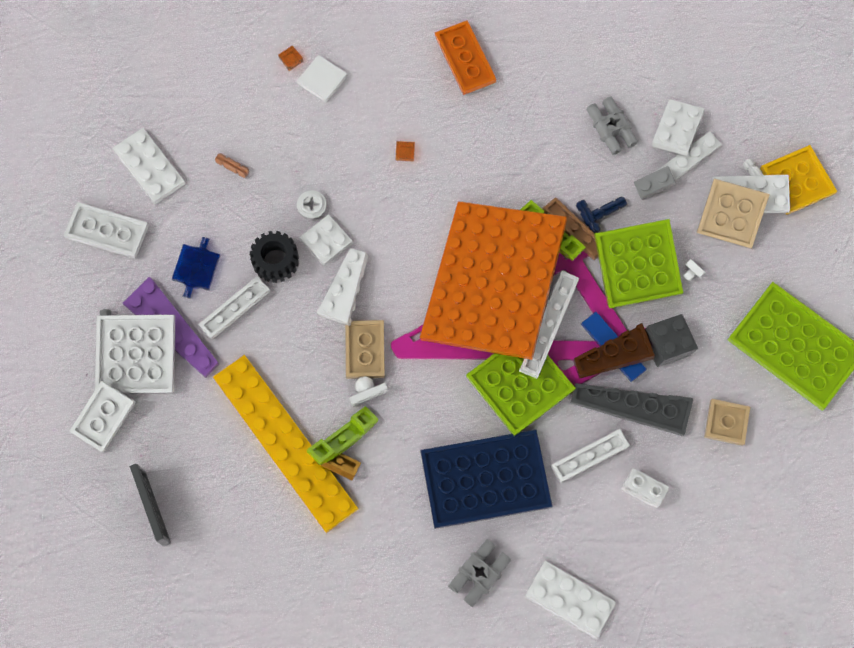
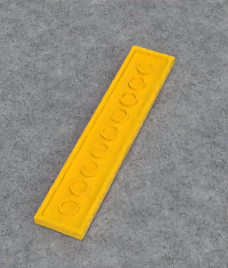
[213,355,359,533]

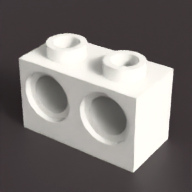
[621,468,669,508]

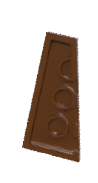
[574,323,655,379]

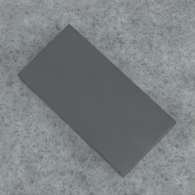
[129,464,171,547]

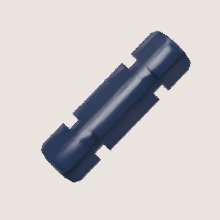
[592,197,627,220]
[576,200,601,234]

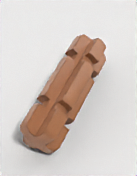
[215,153,249,178]

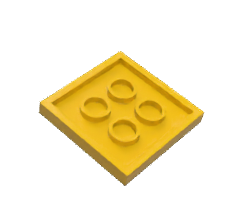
[760,145,837,215]

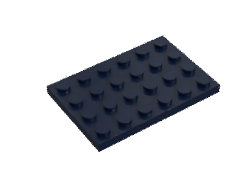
[420,430,553,529]

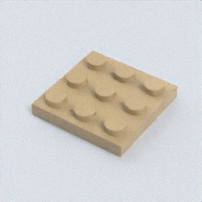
[697,178,770,249]

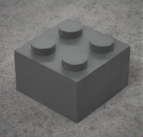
[645,314,698,367]

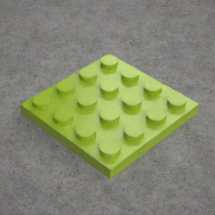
[594,219,684,308]
[466,353,576,436]

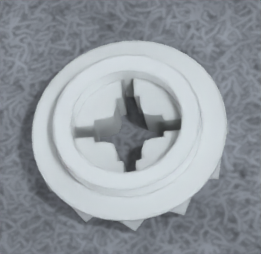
[297,190,327,220]

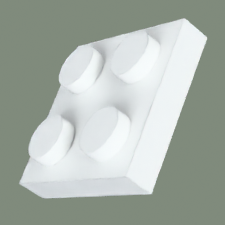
[300,214,353,266]

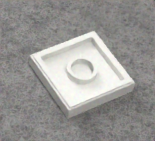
[297,55,347,102]

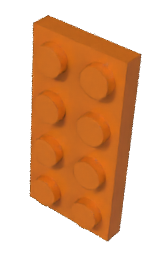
[435,20,496,95]

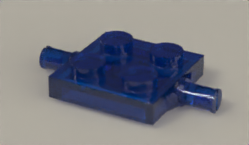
[172,237,220,299]

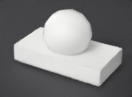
[349,376,388,406]

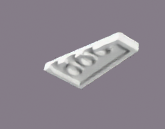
[317,248,368,326]

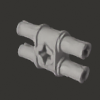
[586,96,638,155]
[448,539,511,607]

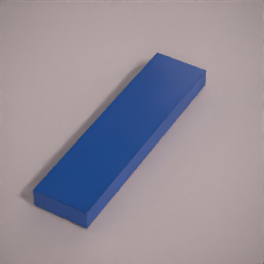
[581,312,647,382]

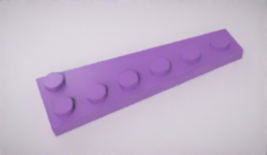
[123,277,219,378]

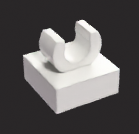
[683,259,706,282]

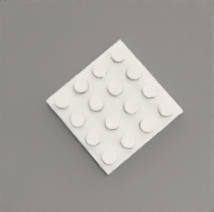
[95,315,175,393]

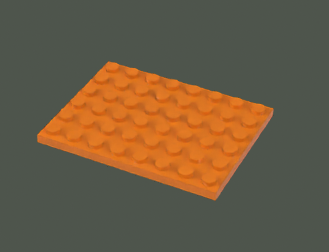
[420,201,567,360]

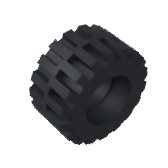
[249,231,299,283]

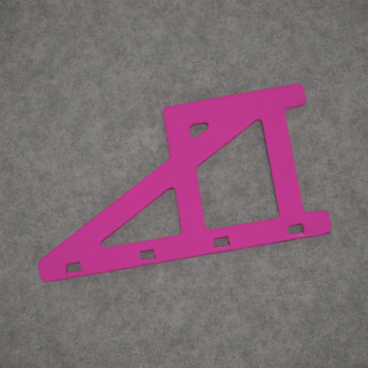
[391,251,645,386]

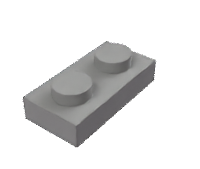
[634,166,676,200]

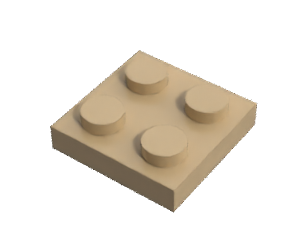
[704,399,750,446]

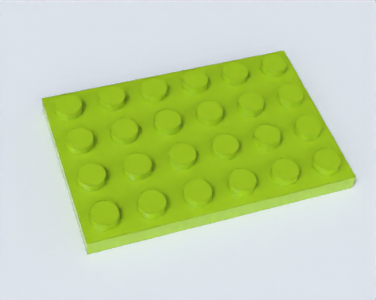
[727,282,854,411]

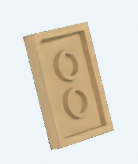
[345,320,385,379]

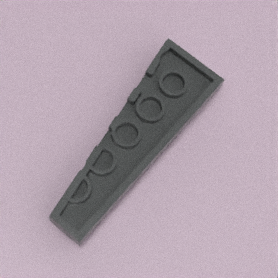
[570,383,693,436]

